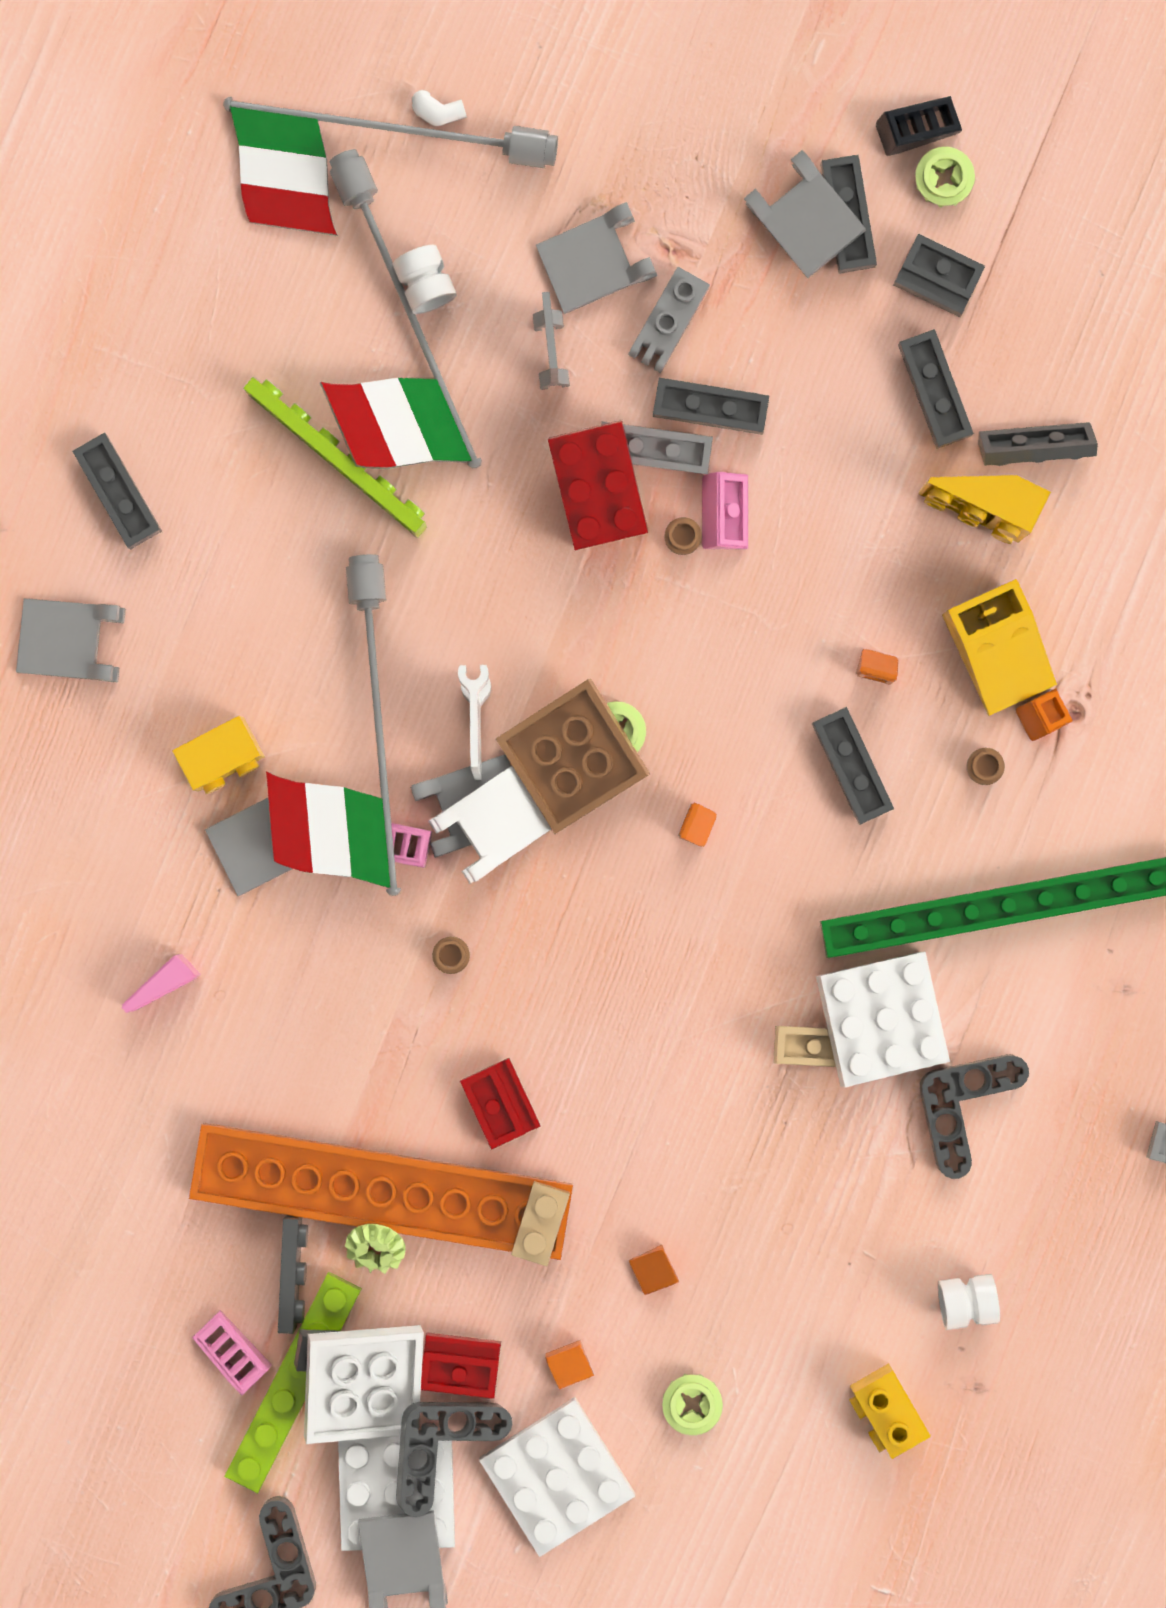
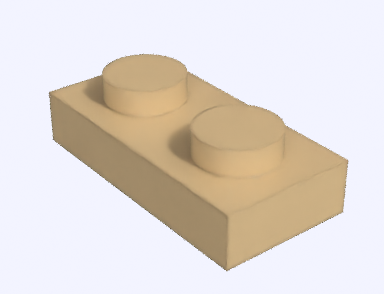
[773,1026,836,1067]
[511,1181,570,1267]

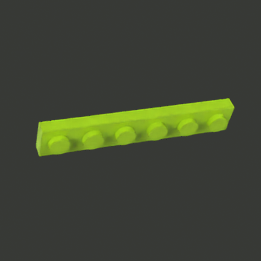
[243,377,427,538]
[224,1272,362,1494]

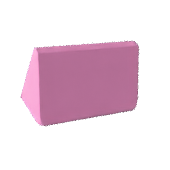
[702,472,748,549]

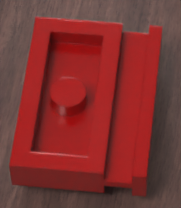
[460,1058,541,1150]
[421,1333,501,1399]

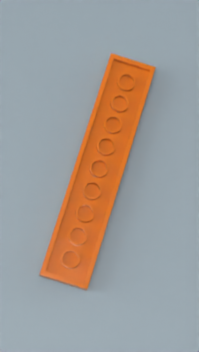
[189,1123,573,1260]

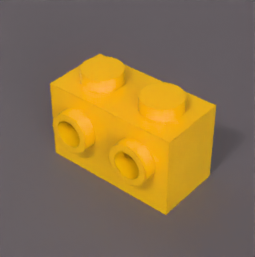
[172,715,265,794]
[849,1363,931,1459]

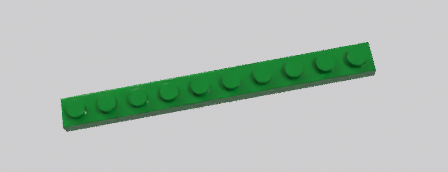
[820,857,1166,958]

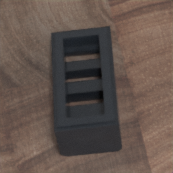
[876,96,962,156]

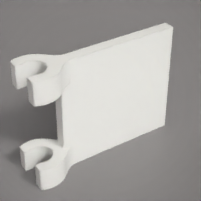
[458,665,491,780]
[428,766,551,884]

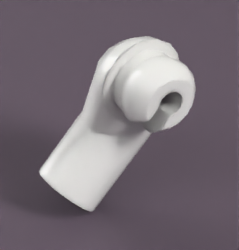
[412,90,467,126]

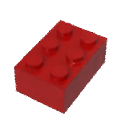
[548,420,648,551]

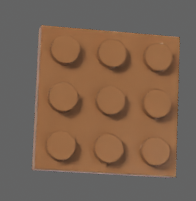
[496,678,650,834]

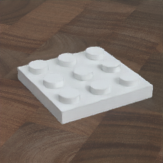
[816,952,950,1087]
[304,1325,424,1444]
[479,1397,635,1557]
[338,1430,455,1551]

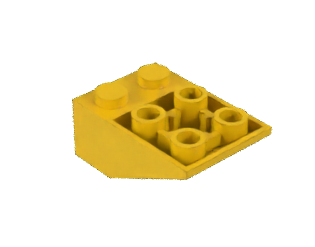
[918,475,1051,544]
[942,579,1057,716]

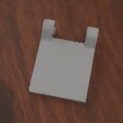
[744,150,866,278]
[536,202,657,314]
[533,292,570,390]
[16,598,126,682]
[410,755,511,858]
[205,797,292,896]
[358,1510,448,1608]

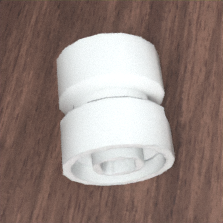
[392,244,457,314]
[938,1274,1000,1330]

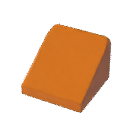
[856,649,898,685]
[1016,688,1073,741]
[678,802,717,847]
[628,1245,679,1295]
[545,1340,594,1389]

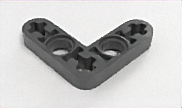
[920,1054,1029,1179]
[396,1402,512,1517]
[209,1496,316,1608]

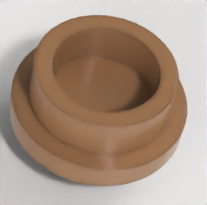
[664,517,702,555]
[967,748,1005,785]
[432,936,470,974]

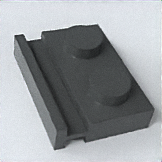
[893,234,985,317]

